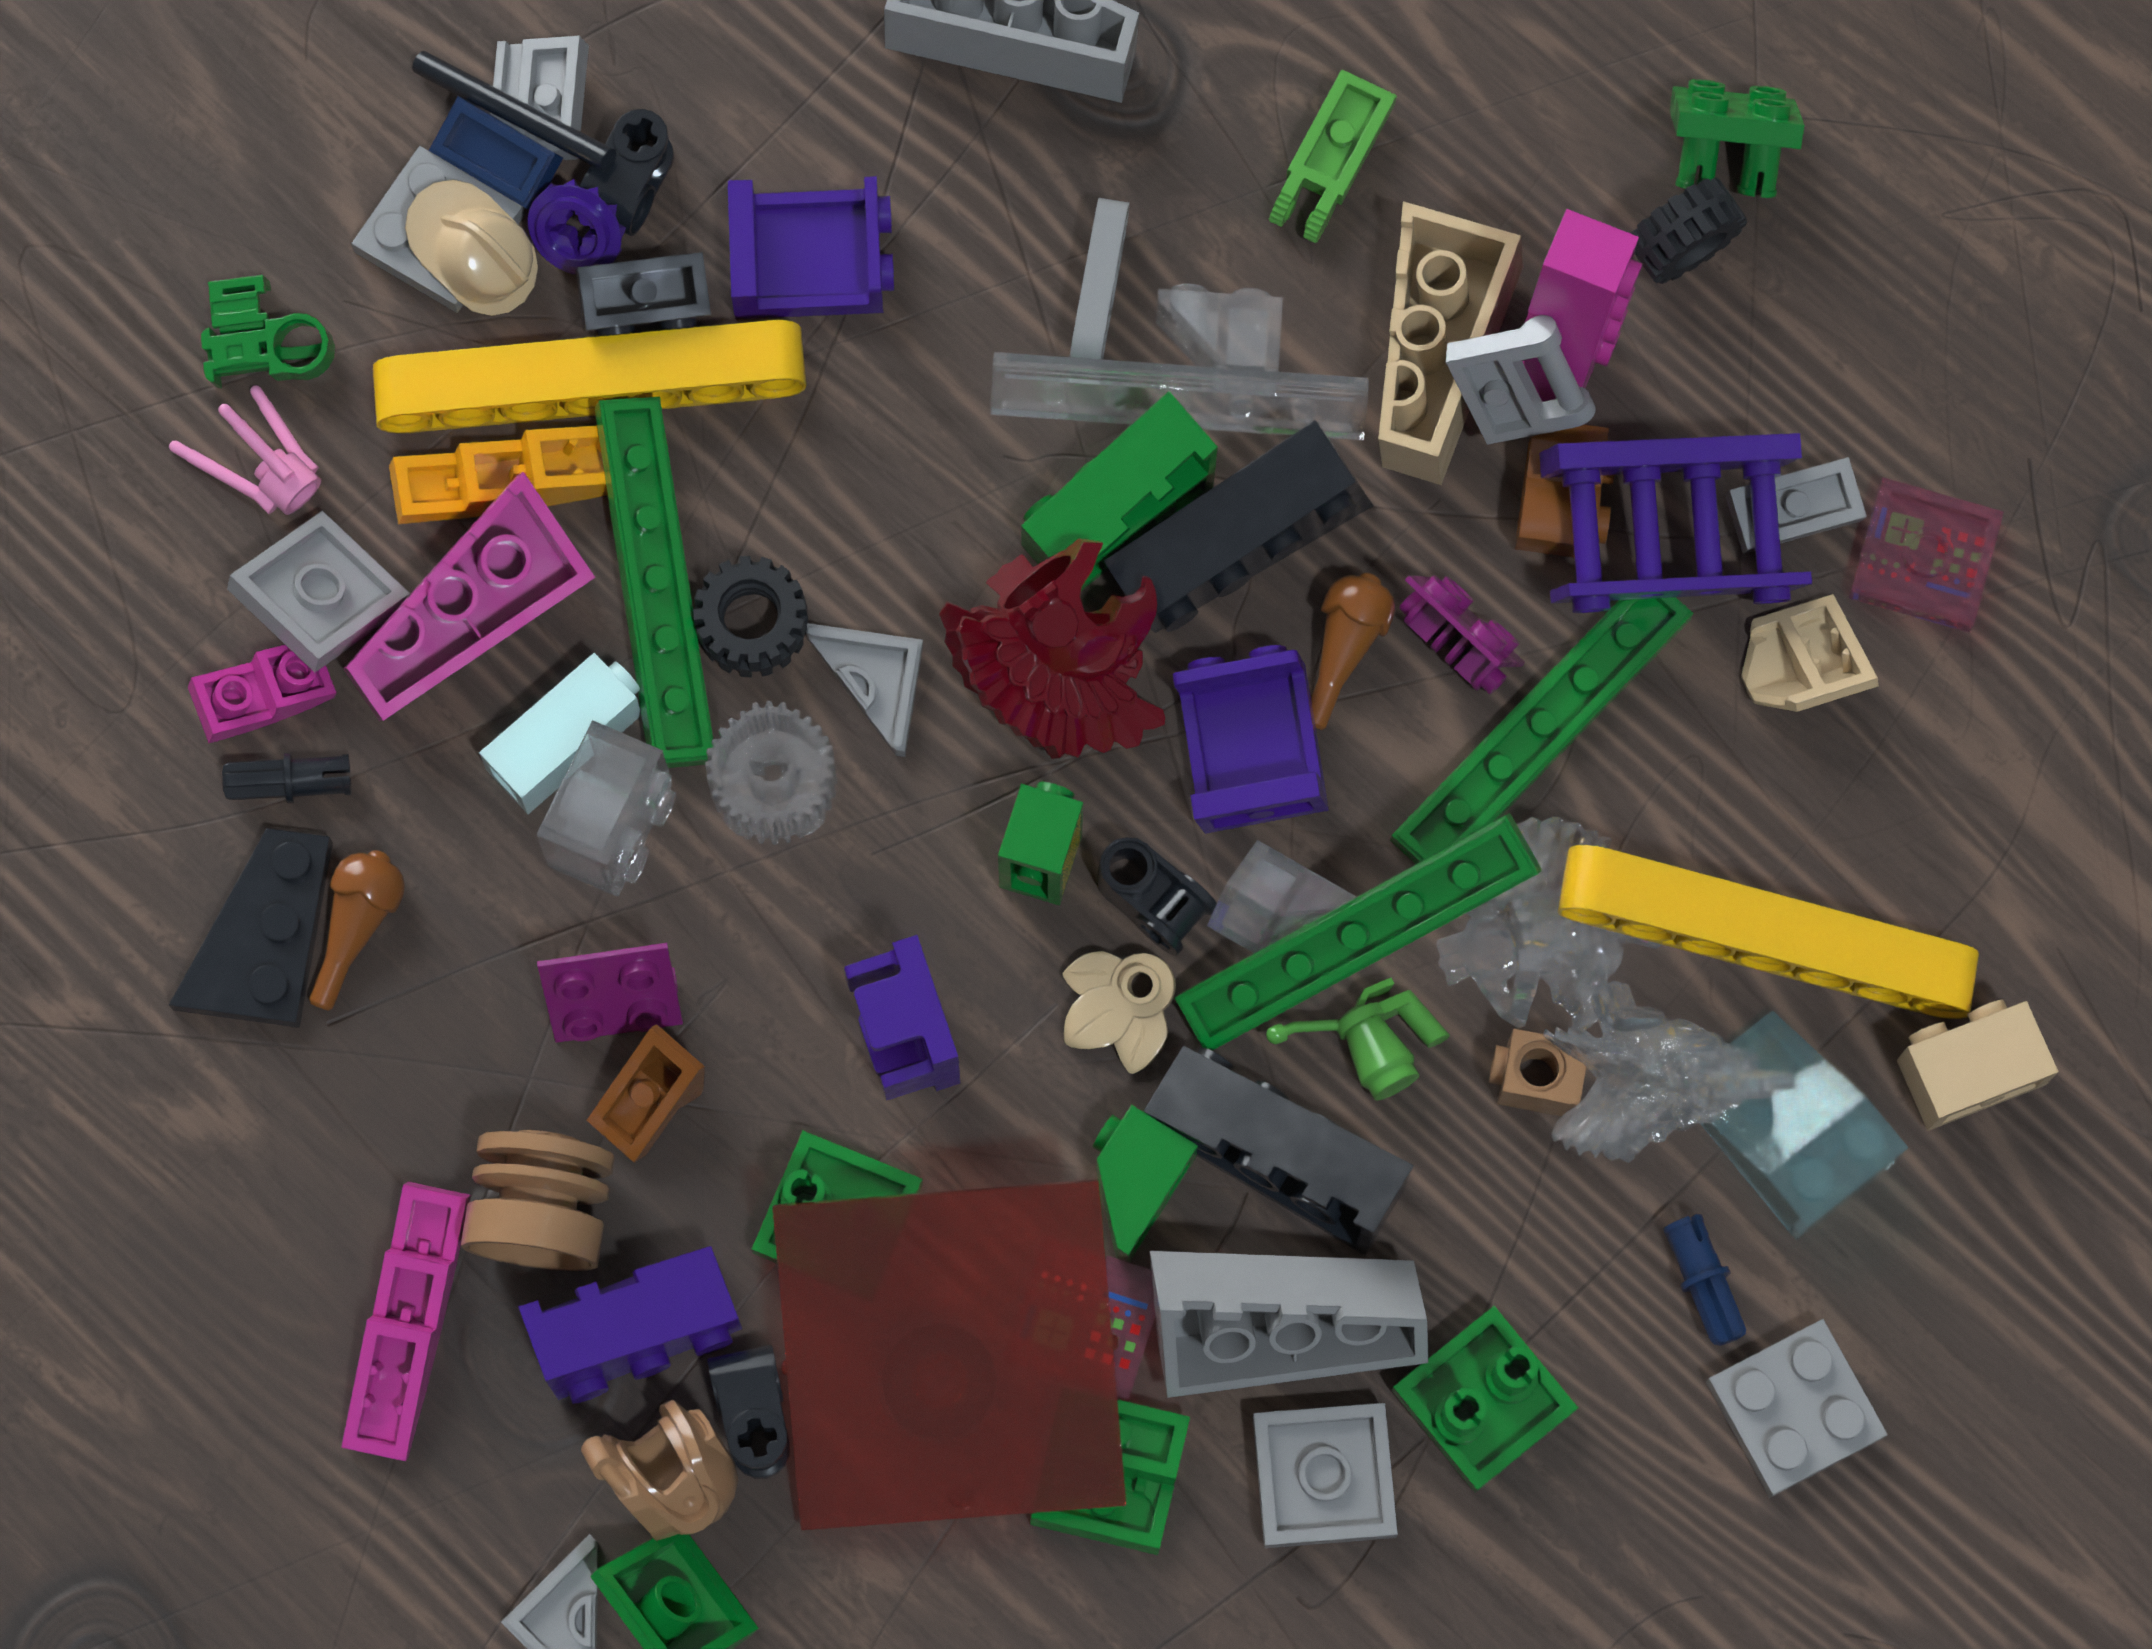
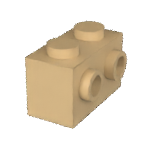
[1897,999,2058,1131]

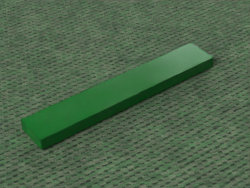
[594,397,716,770]
[1390,597,1694,864]
[1175,813,1542,1051]

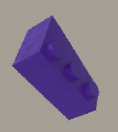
[518,1246,742,1404]

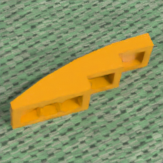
[389,425,608,524]

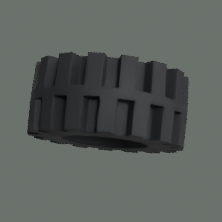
[1630,177,1747,284]
[693,556,808,678]

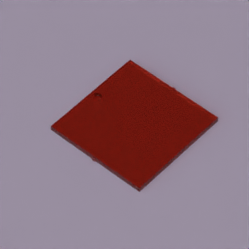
[772,1179,1127,1530]

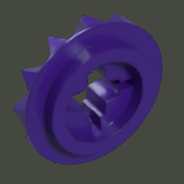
[528,179,626,274]

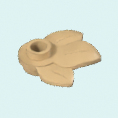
[1063,951,1176,1074]

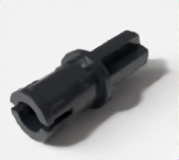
[222,752,352,803]

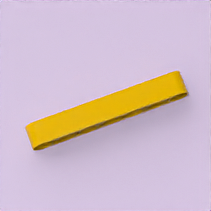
[373,320,807,433]
[1557,845,1979,1019]

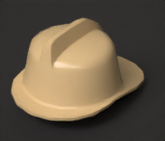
[405,180,538,316]

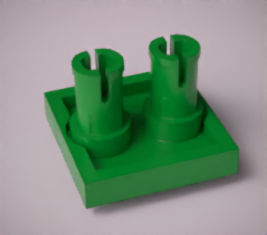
[1670,79,1805,198]
[751,1130,923,1303]
[1391,1306,1579,1493]

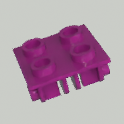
[1399,575,1525,695]
[537,943,683,1043]

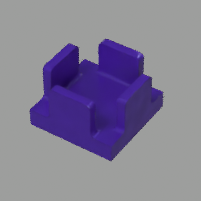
[844,935,961,1100]

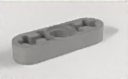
[1069,198,1130,372]

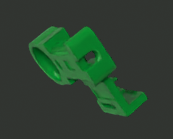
[201,275,335,388]

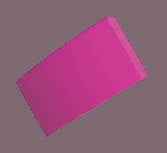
[188,645,336,743]

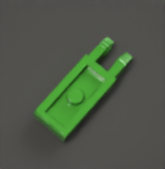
[1269,70,1397,243]

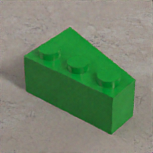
[1021,391,1218,591]

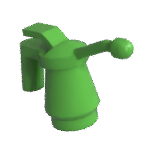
[1266,977,1450,1101]

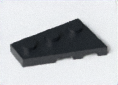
[169,828,333,1028]

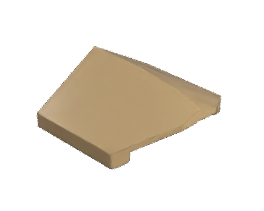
[1741,594,1879,712]

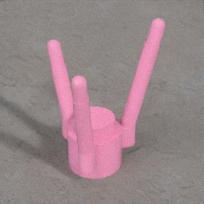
[169,385,321,515]

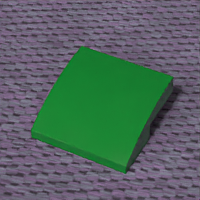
[1030,1386,1190,1555]

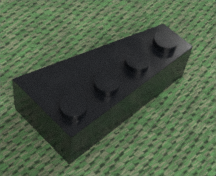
[1104,420,1374,633]
[1144,1046,1414,1256]

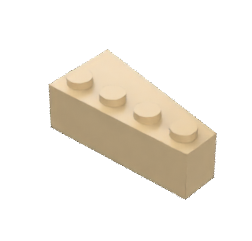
[1378,201,1523,485]

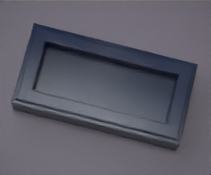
[428,97,564,210]

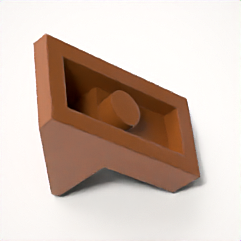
[586,1024,705,1162]

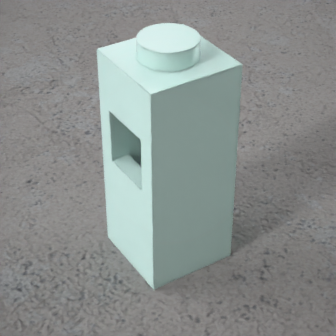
[479,653,641,815]

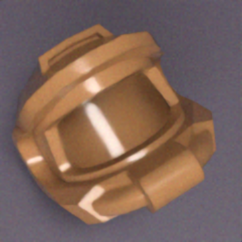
[581,1400,739,1541]

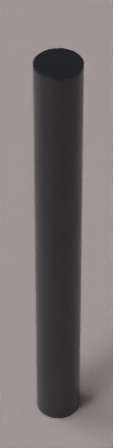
[412,51,617,172]

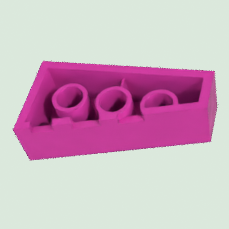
[1522,209,1643,402]
[343,472,595,721]

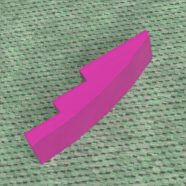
[341,1182,471,1461]

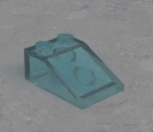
[1672,1011,1909,1241]

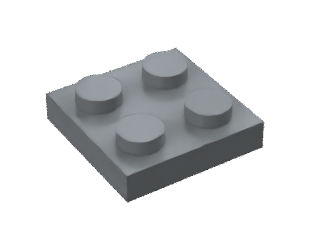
[351,146,525,313]
[227,511,410,672]
[1706,1319,1888,1498]
[1253,1403,1398,1548]

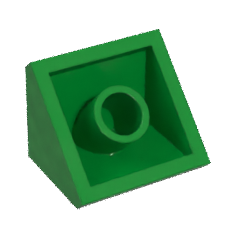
[590,1534,759,1649]

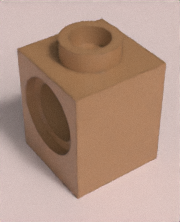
[1489,1029,1590,1119]

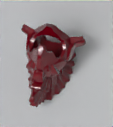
[939,538,1165,759]

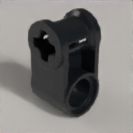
[580,109,674,237]
[1097,837,1219,956]
[707,1345,790,1479]

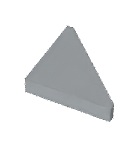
[806,623,923,757]
[501,1534,598,1649]

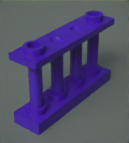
[1539,433,1812,613]

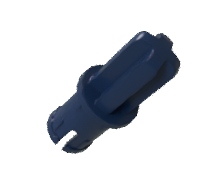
[1663,1214,1746,1346]

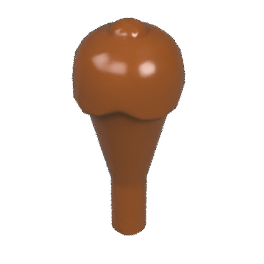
[1311,573,1395,731]
[309,850,405,1011]

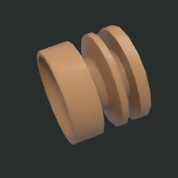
[461,1130,615,1271]

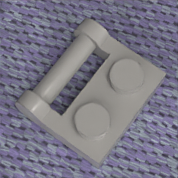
[1446,315,1596,445]

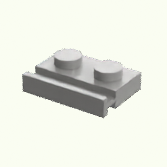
[490,36,589,160]

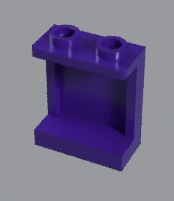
[728,176,894,319]
[1172,645,1329,834]

